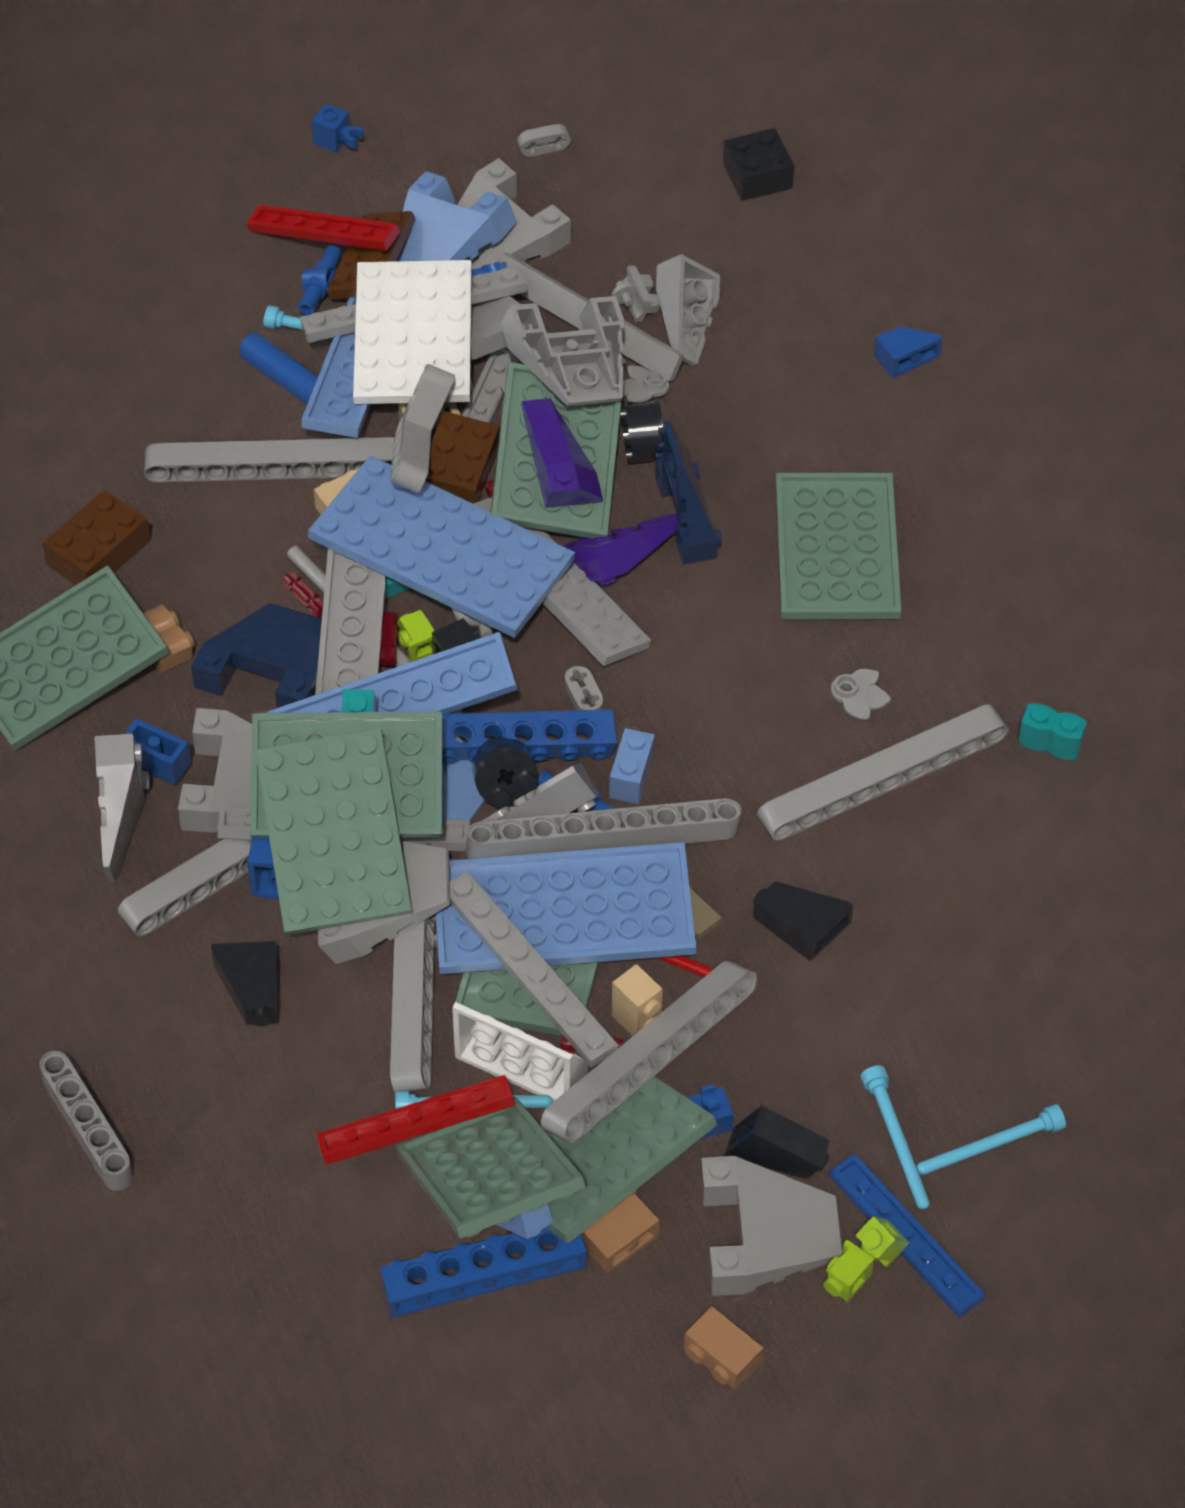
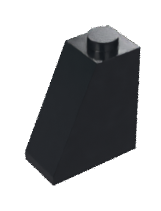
[753,881,854,961]
[211,941,279,1026]
[724,1105,830,1179]

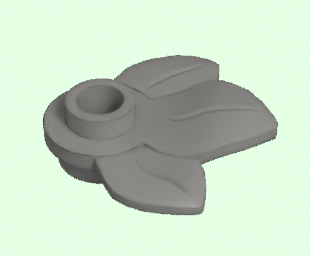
[623,365,669,403]
[831,669,891,720]

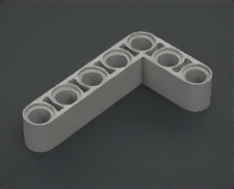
[390,364,455,493]

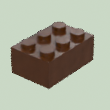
[425,411,500,503]
[42,490,151,585]

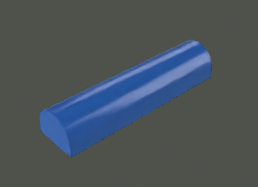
[239,332,318,405]

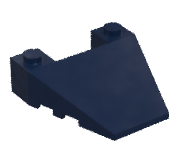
[654,421,722,565]
[191,603,322,708]

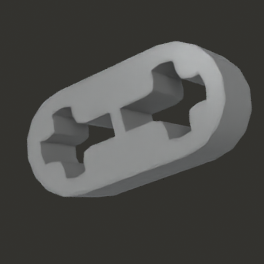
[517,124,571,157]
[565,666,603,711]

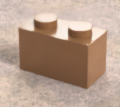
[582,1193,660,1274]
[684,1306,764,1390]

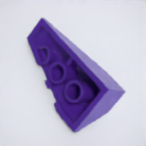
[521,398,603,508]
[562,513,676,585]

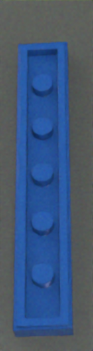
[829,1153,986,1318]

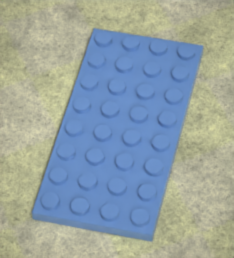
[308,455,575,638]
[436,842,696,974]

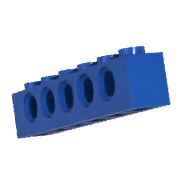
[442,710,617,764]
[380,1228,587,1318]

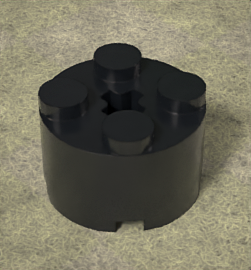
[620,401,664,464]
[472,737,537,808]

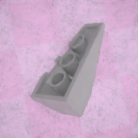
[656,254,720,366]
[480,763,600,822]

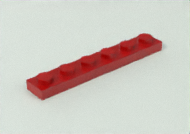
[246,204,400,251]
[316,1075,515,1165]

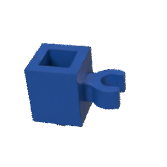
[311,103,364,153]
[686,1084,734,1140]

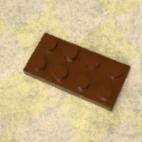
[326,211,416,299]

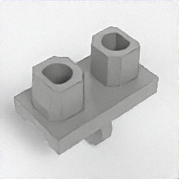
[612,266,660,322]

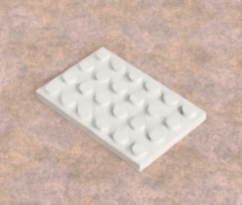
[353,260,472,404]

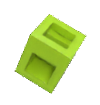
[397,610,435,662]
[856,1216,910,1267]
[823,1239,874,1302]

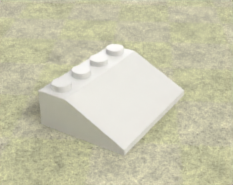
[452,1002,588,1102]

